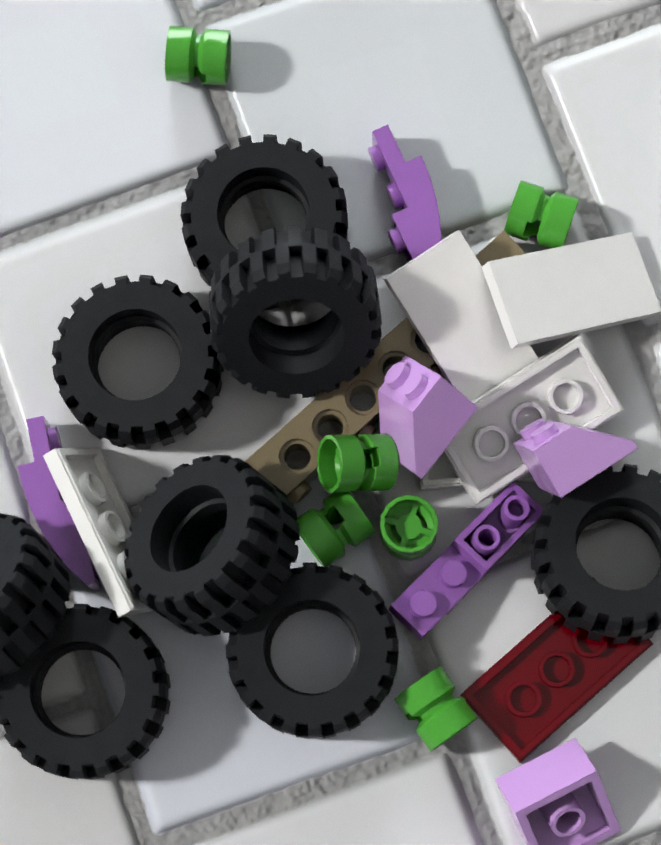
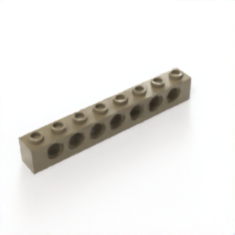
[245,231,526,505]

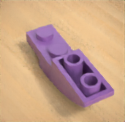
[368,125,441,262]
[17,416,101,591]
[388,482,544,641]

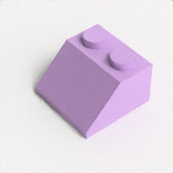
[378,355,478,479]
[512,418,638,497]
[495,738,621,845]

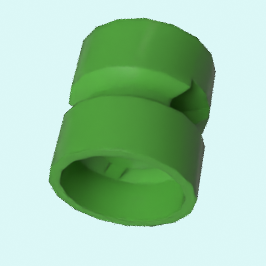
[165,26,231,86]
[504,180,579,249]
[317,433,399,493]
[296,492,376,567]
[380,495,438,561]
[394,666,478,752]

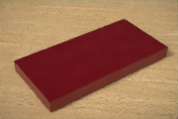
[460,577,653,763]

